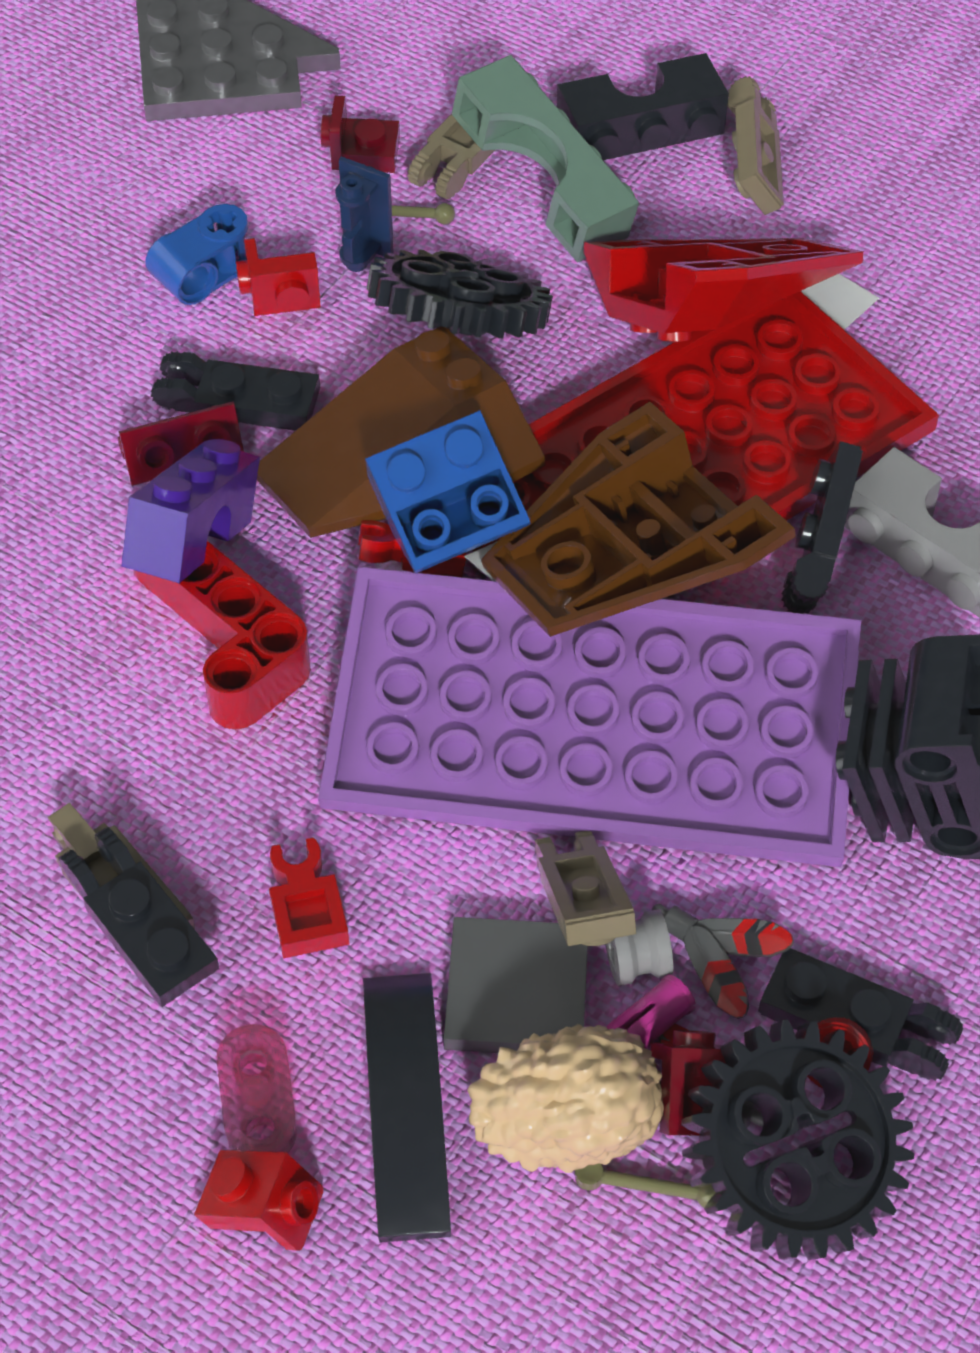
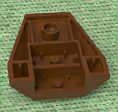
[257,326,546,538]
[481,402,796,637]

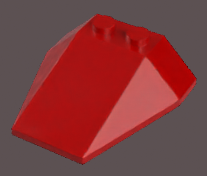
[584,238,864,342]

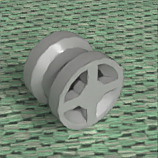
[605,909,673,986]

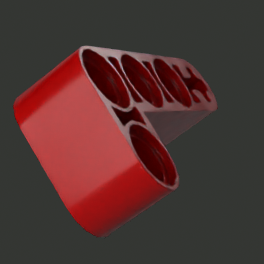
[133,541,311,730]

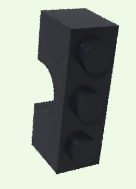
[557,53,729,160]

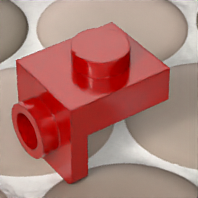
[235,238,321,316]
[194,1150,323,1251]

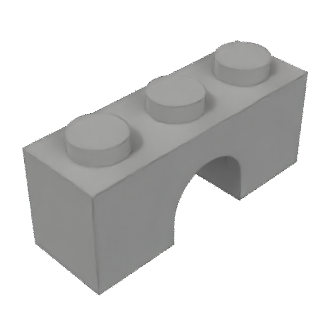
[845,447,980,618]

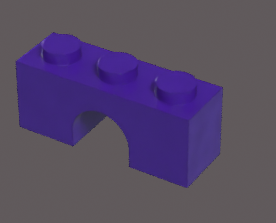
[121,439,260,583]

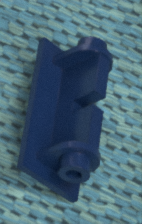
[335,156,394,272]

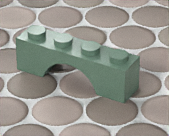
[452,55,639,263]

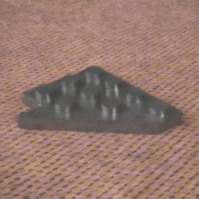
[136,0,341,121]

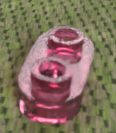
[216,1024,297,1153]

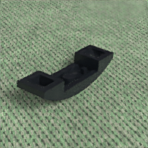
[363,973,451,1243]

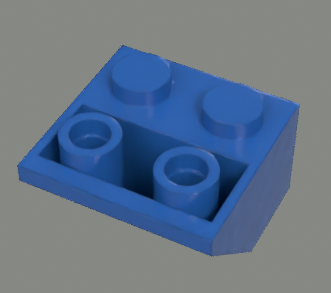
[365,411,531,574]

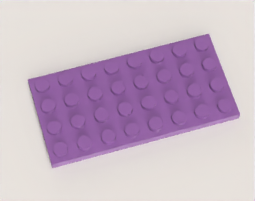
[318,567,861,867]

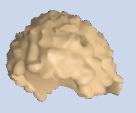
[467,1024,664,1173]

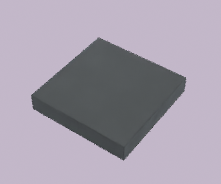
[444,917,588,1053]

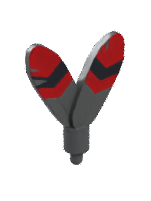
[652,904,794,1019]

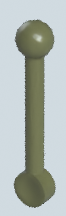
[392,203,455,225]
[575,1163,716,1208]

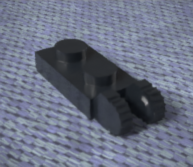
[151,351,320,431]
[781,441,863,614]
[59,827,219,1007]
[758,948,964,1081]

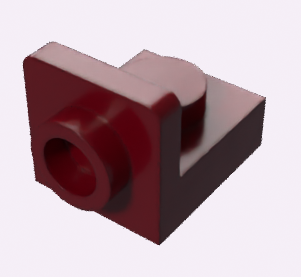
[321,95,400,173]
[651,1030,726,1136]

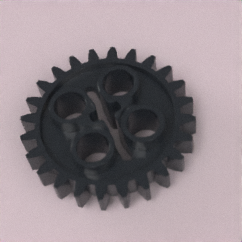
[366,249,553,338]
[681,1020,914,1260]

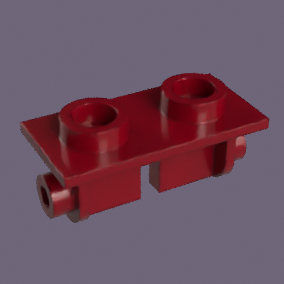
[117,402,244,486]

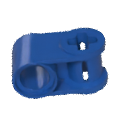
[145,204,248,305]

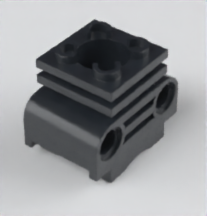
[836,634,980,859]

